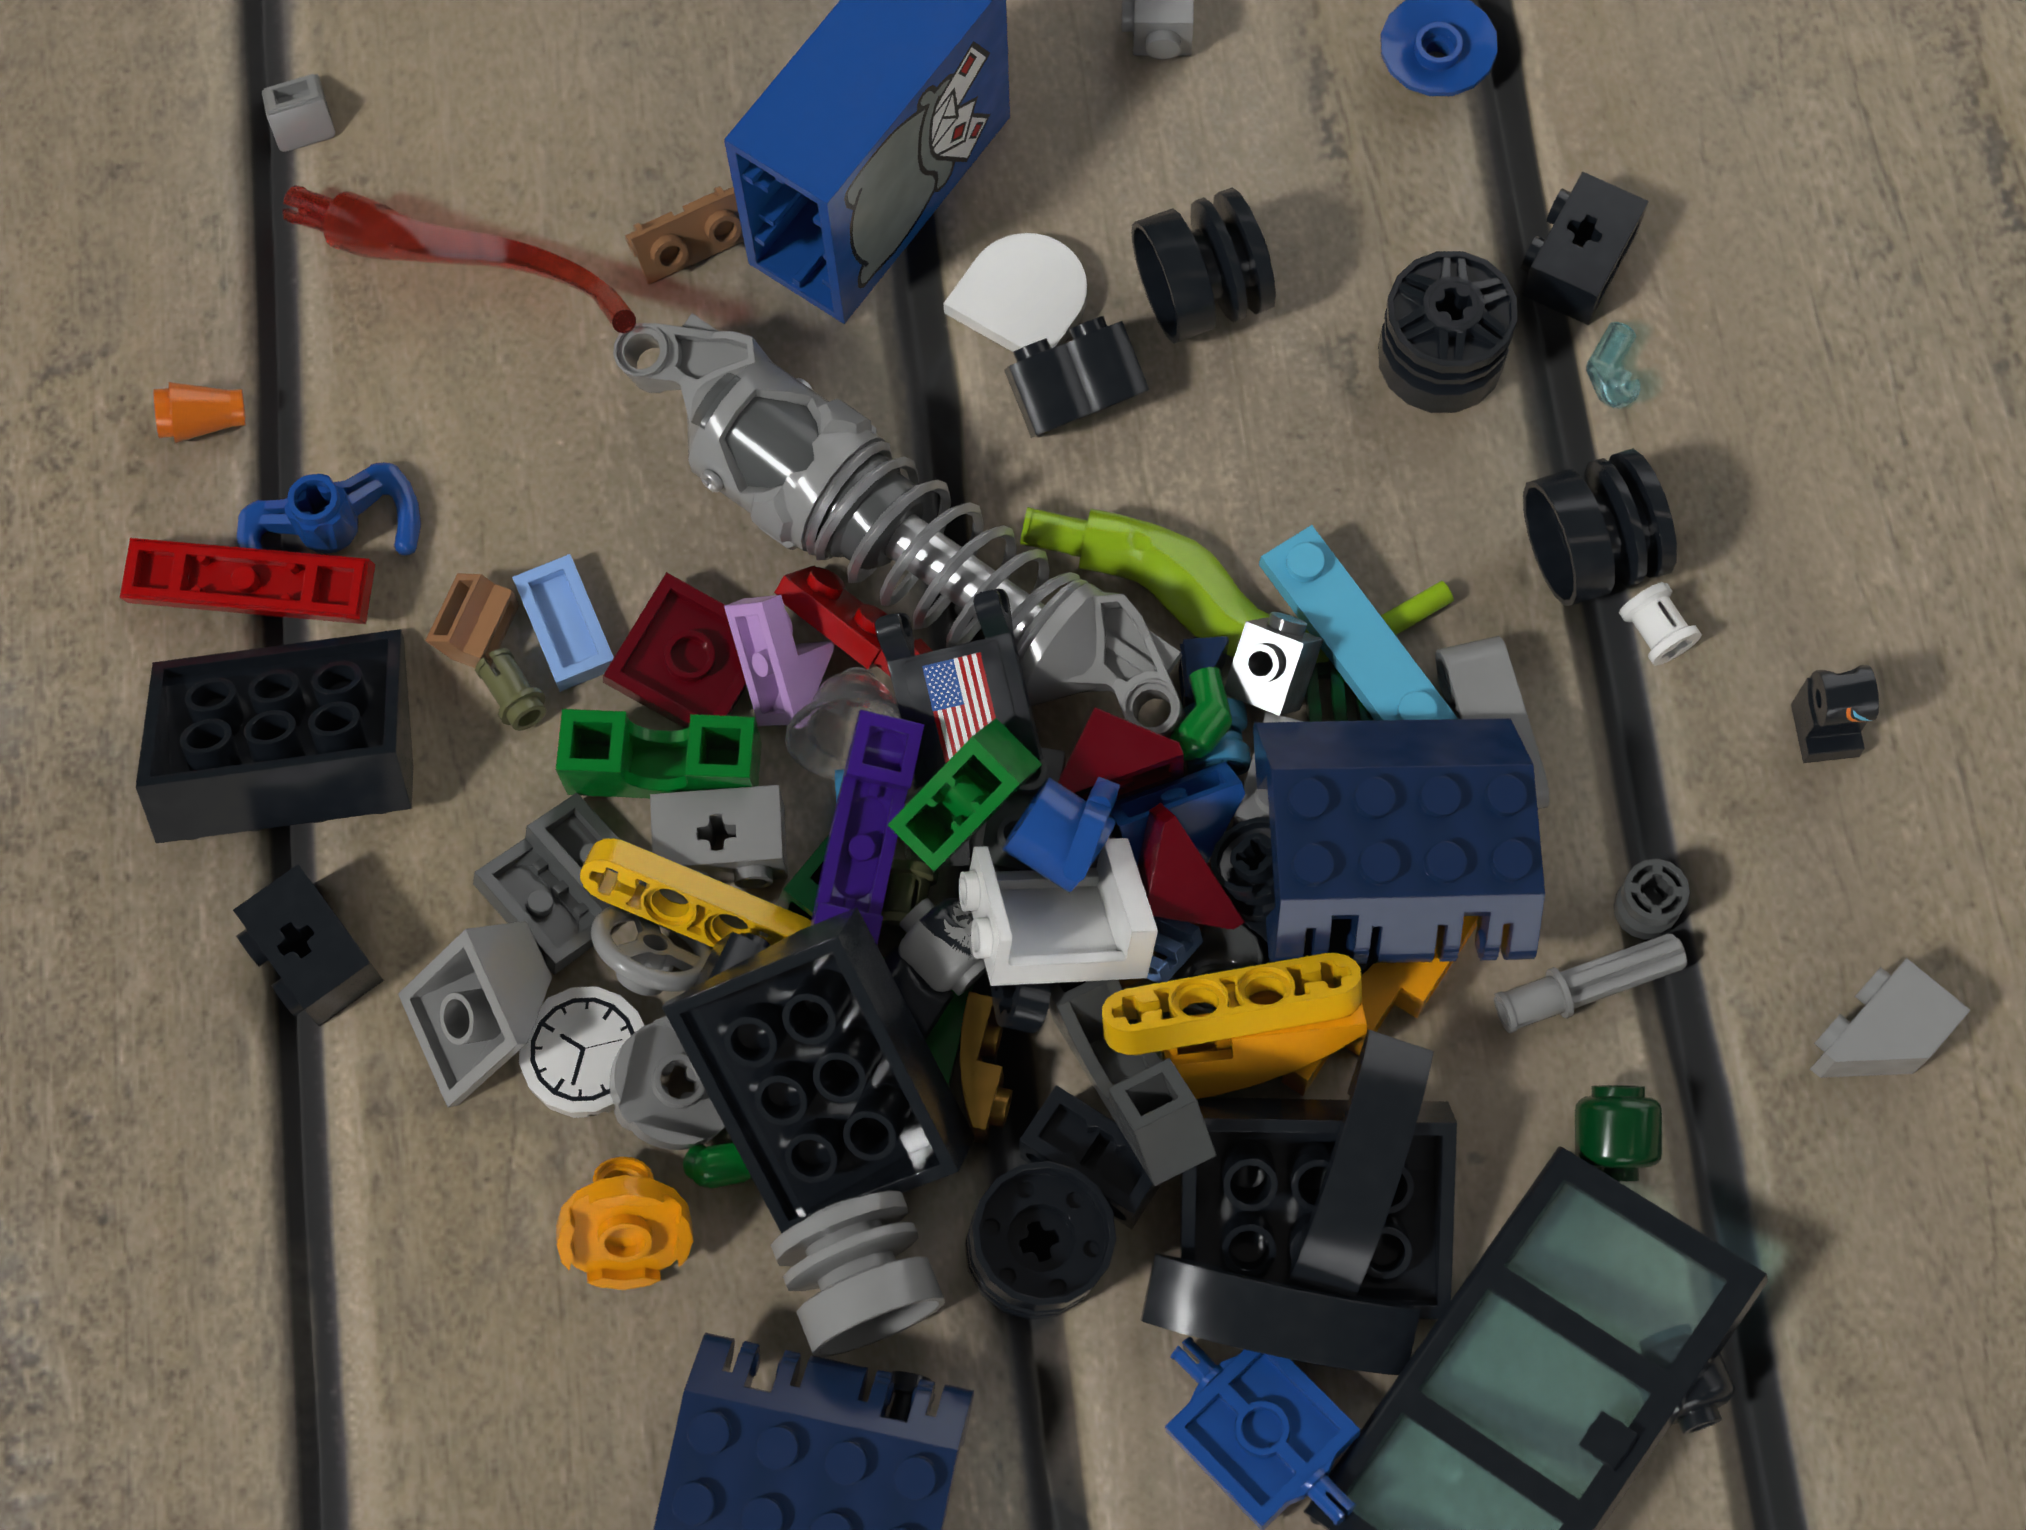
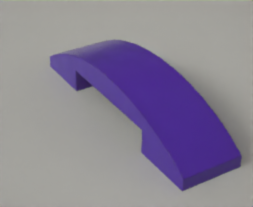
[811,710,924,945]

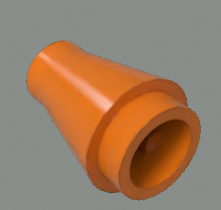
[154,382,246,443]

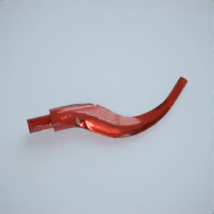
[283,185,636,333]

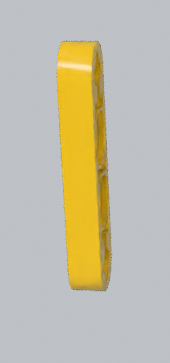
[580,838,811,947]
[1102,953,1362,1055]

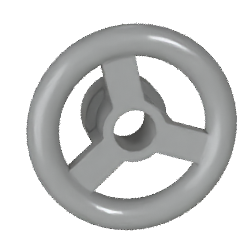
[591,905,713,996]

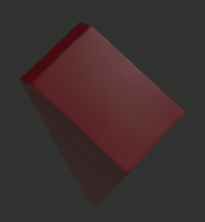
[1058,707,1184,801]
[1137,803,1245,930]

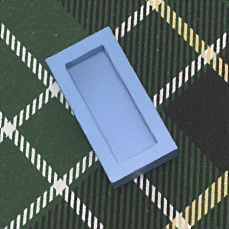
[512,554,614,692]

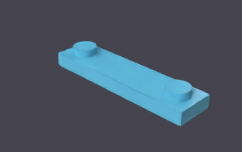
[1259,525,1458,721]

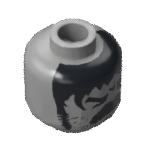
[898,897,987,996]

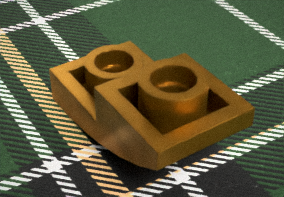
[960,992,1013,1145]

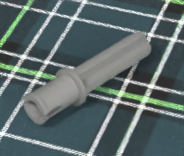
[1494,934,1687,1033]

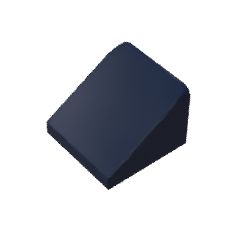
[1178,636,1229,708]

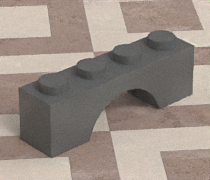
[1049,980,1216,1186]

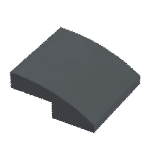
[473,793,647,975]

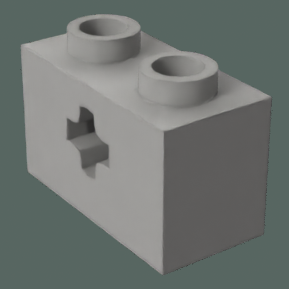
[650,785,788,893]

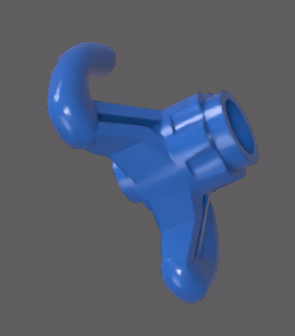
[237,462,421,556]

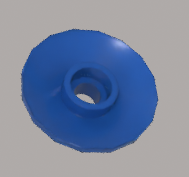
[1380,0,1498,96]

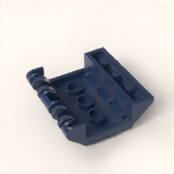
[1253,718,1545,964]
[653,1333,974,1530]

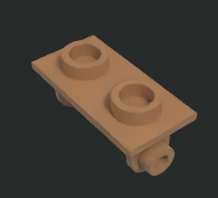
[625,186,744,285]

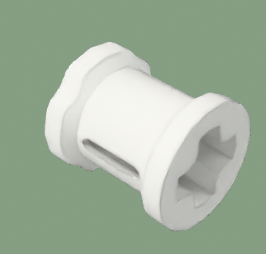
[1619,582,1702,666]

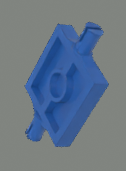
[1165,1336,1360,1530]

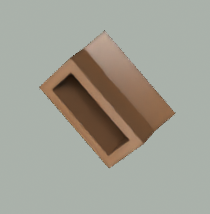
[425,573,519,668]

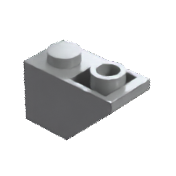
[1810,958,1971,1078]

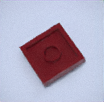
[603,572,747,729]

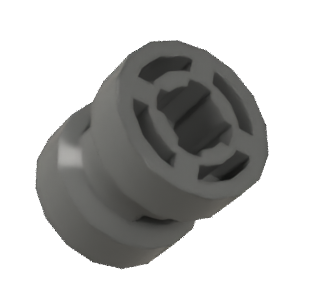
[1613,859,1690,940]

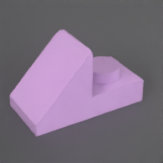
[724,595,835,726]

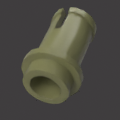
[475,648,546,731]

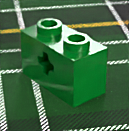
[888,718,1043,872]

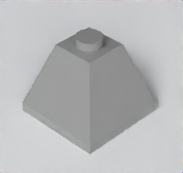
[398,921,552,1107]

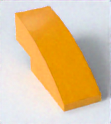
[1162,984,1367,1099]

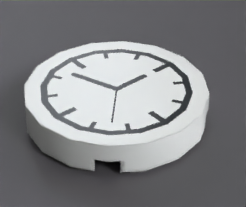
[519,987,645,1118]

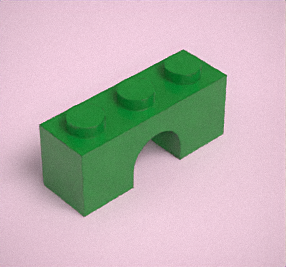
[556,709,762,799]

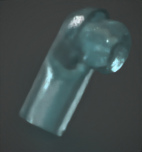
[1586,322,1641,409]

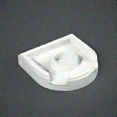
[943,233,1087,352]

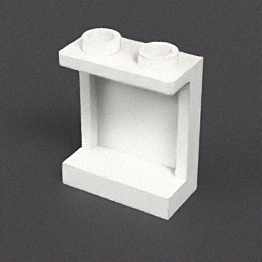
[959,838,1158,986]

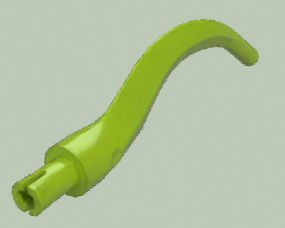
[1020,507,1454,663]

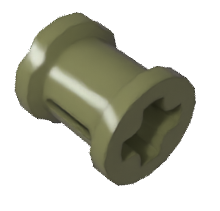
[880,859,939,938]

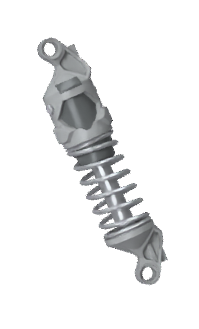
[613,313,1186,738]

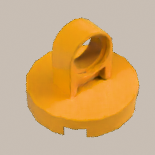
[556,1156,693,1290]

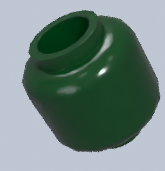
[1575,1085,1662,1181]

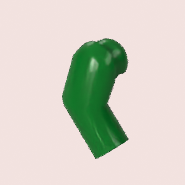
[1170,667,1232,762]
[682,1143,751,1189]

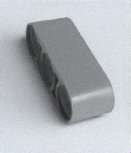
[1435,636,1550,809]

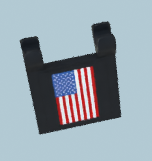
[875,589,1043,788]

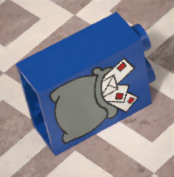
[724,0,1010,324]

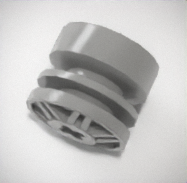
[771,1191,945,1357]

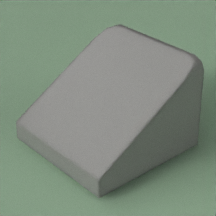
[262,74,335,152]

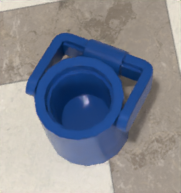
[1002,776,1120,892]

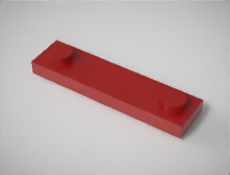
[120,538,376,624]

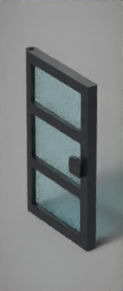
[1304,1146,1768,1530]

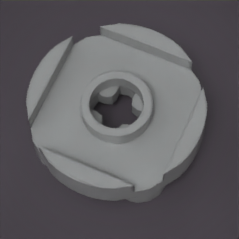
[610,1016,725,1150]

